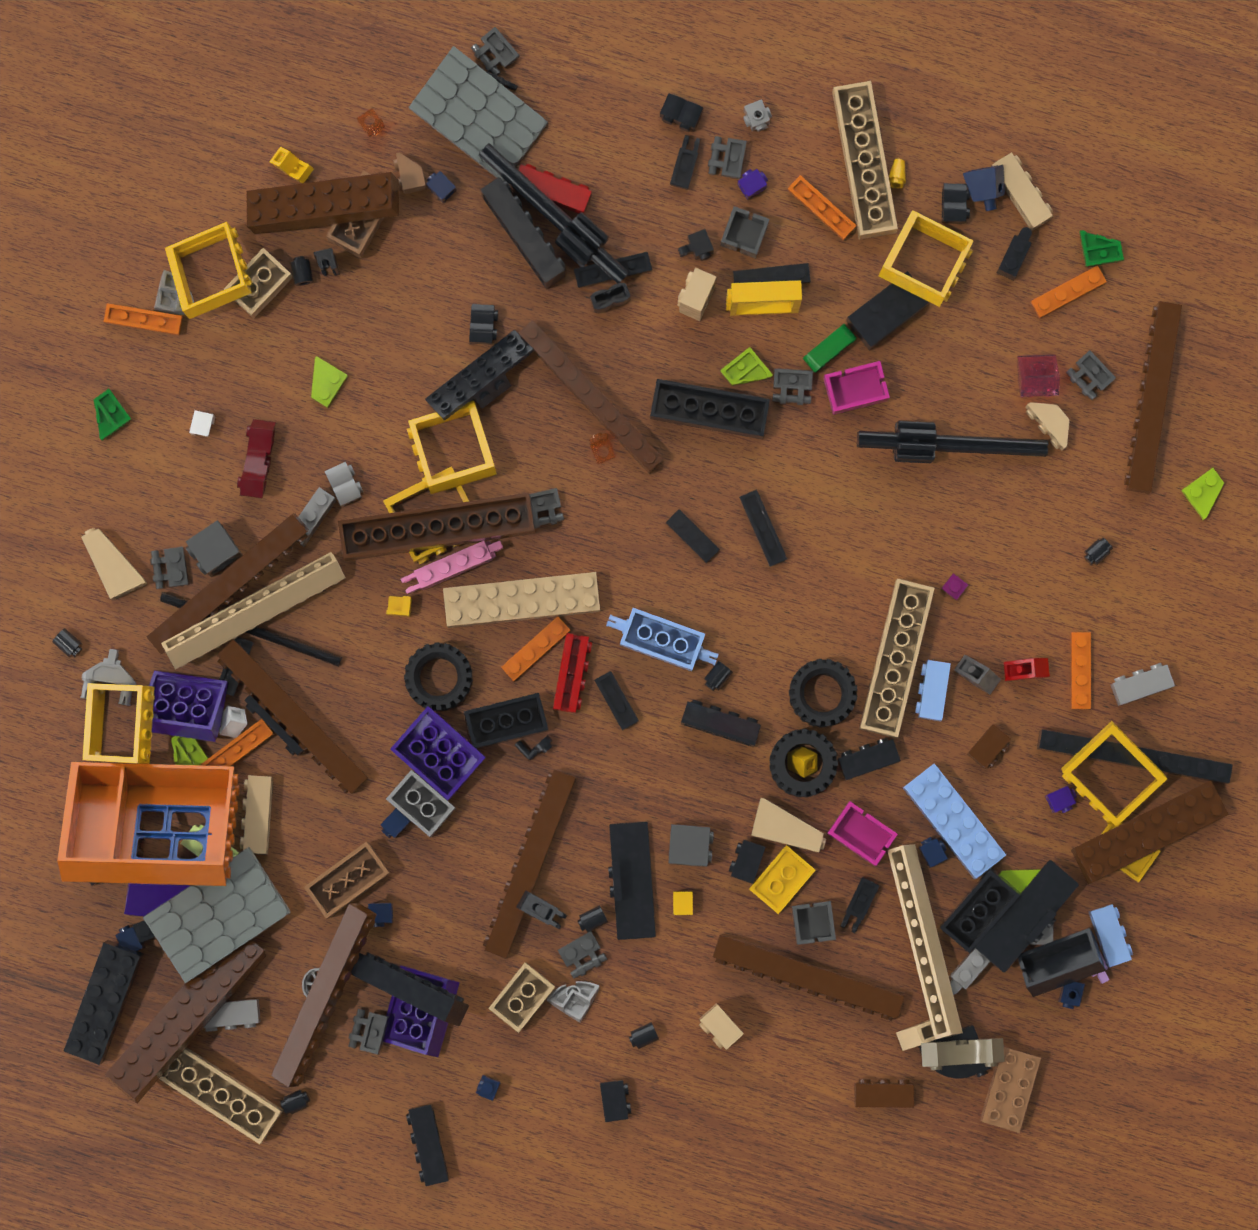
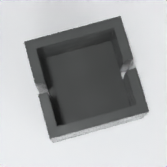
[720,206,770,259]
[791,901,836,945]

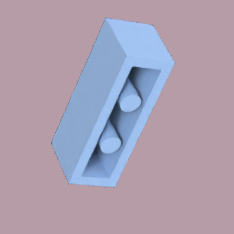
[915,660,951,721]
[1088,904,1133,967]

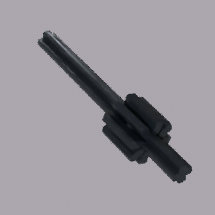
[478,143,629,284]
[856,420,1048,464]

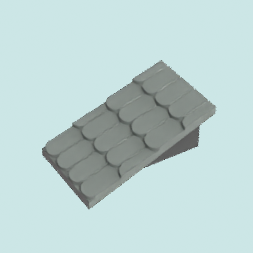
[409,46,548,181]
[143,847,291,983]

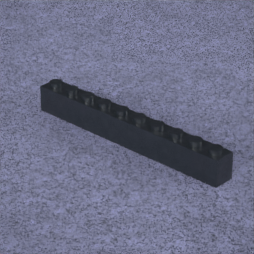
[1037,729,1233,784]

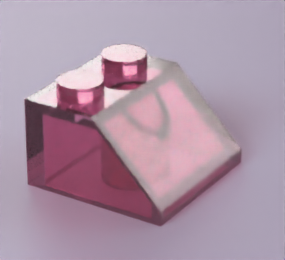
[1017,354,1060,397]

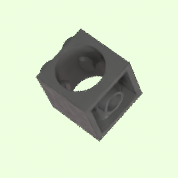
[186,520,243,577]
[668,824,714,867]

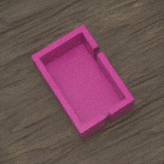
[823,361,890,415]
[827,801,898,866]

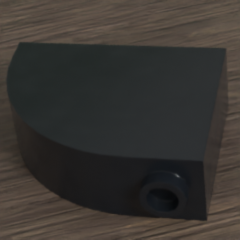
[918,1024,991,1079]

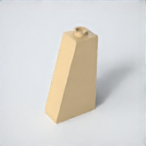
[81,528,147,600]
[751,798,826,853]

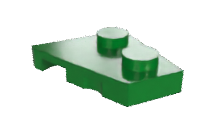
[1079,230,1124,267]
[93,389,132,441]

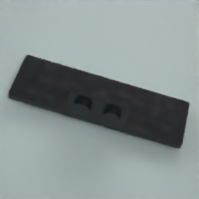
[425,330,534,420]
[608,822,656,940]
[975,860,1079,972]

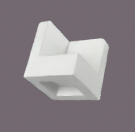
[189,410,215,437]
[219,706,247,738]

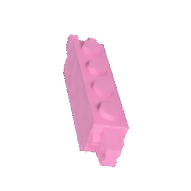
[401,541,503,594]

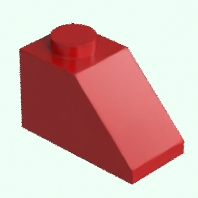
[1004,658,1050,681]

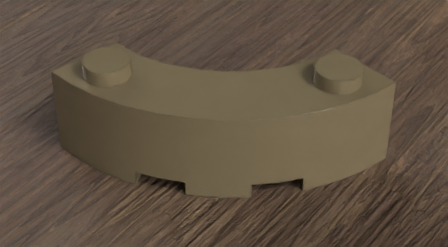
[921,1038,1005,1070]

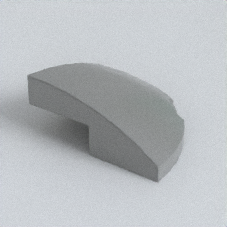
[154,270,194,315]
[547,981,600,1023]

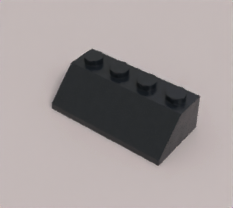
[681,699,761,748]

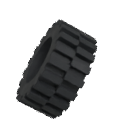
[404,642,473,711]
[789,659,858,728]
[769,729,838,797]

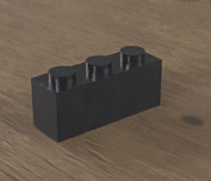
[838,737,901,781]

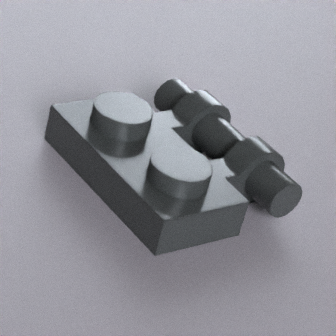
[471,27,520,76]
[708,136,747,179]
[1066,350,1116,400]
[772,368,813,405]
[530,488,564,529]
[150,547,189,589]
[557,931,607,979]
[348,1009,389,1055]

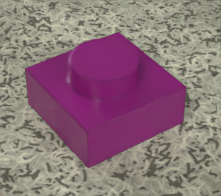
[941,573,968,600]

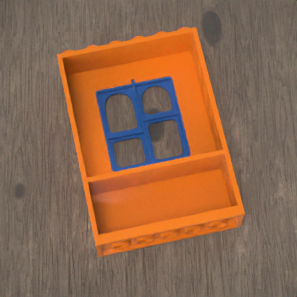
[57,762,240,886]

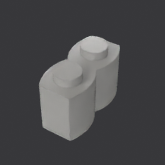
[325,462,364,507]

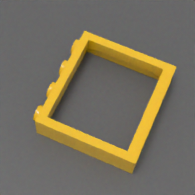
[879,210,973,307]
[165,222,252,319]
[726,280,802,316]
[407,401,497,494]
[383,466,469,565]
[83,683,155,764]
[1061,721,1167,827]

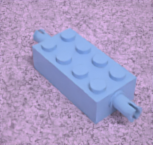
[606,608,719,672]

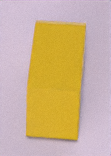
[270,147,314,183]

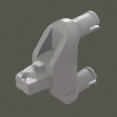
[80,649,137,706]

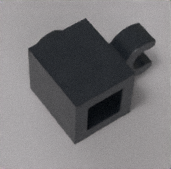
[678,229,714,261]

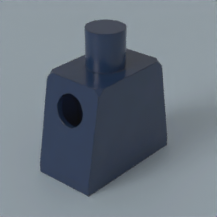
[963,164,1005,211]

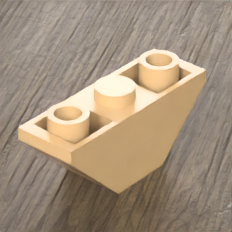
[1025,402,1069,451]
[896,1020,936,1051]

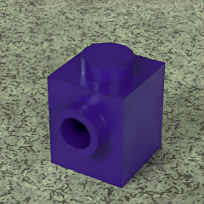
[737,169,768,200]
[1045,786,1077,813]

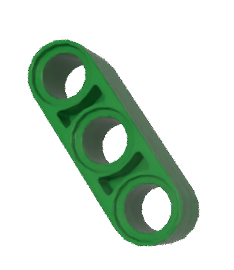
[803,324,857,373]

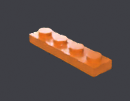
[787,175,857,241]
[1030,265,1107,319]
[103,303,183,335]
[501,616,571,682]
[1071,632,1091,709]
[200,719,274,766]

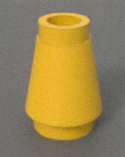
[888,159,906,189]

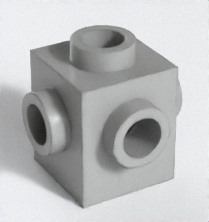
[743,99,772,132]

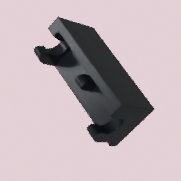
[313,248,340,276]

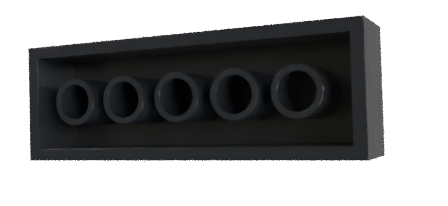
[481,177,566,290]
[650,379,770,440]
[64,940,144,1065]
[351,952,469,1026]

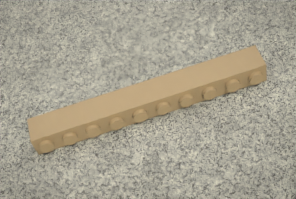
[161,552,345,669]
[887,844,963,1039]

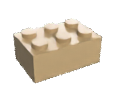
[224,248,293,318]
[677,267,717,321]
[488,962,556,1033]
[699,1003,744,1050]

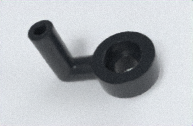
[515,735,553,760]

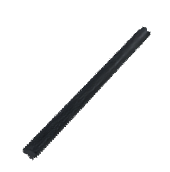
[160,592,342,667]

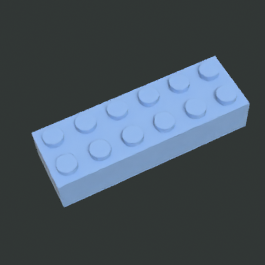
[903,763,1006,879]

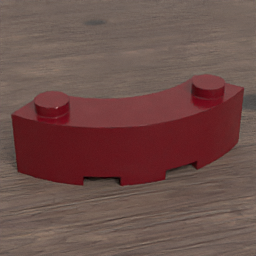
[237,419,276,498]

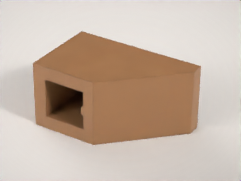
[393,153,426,194]

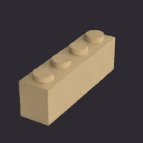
[992,152,1053,231]
[240,775,273,854]

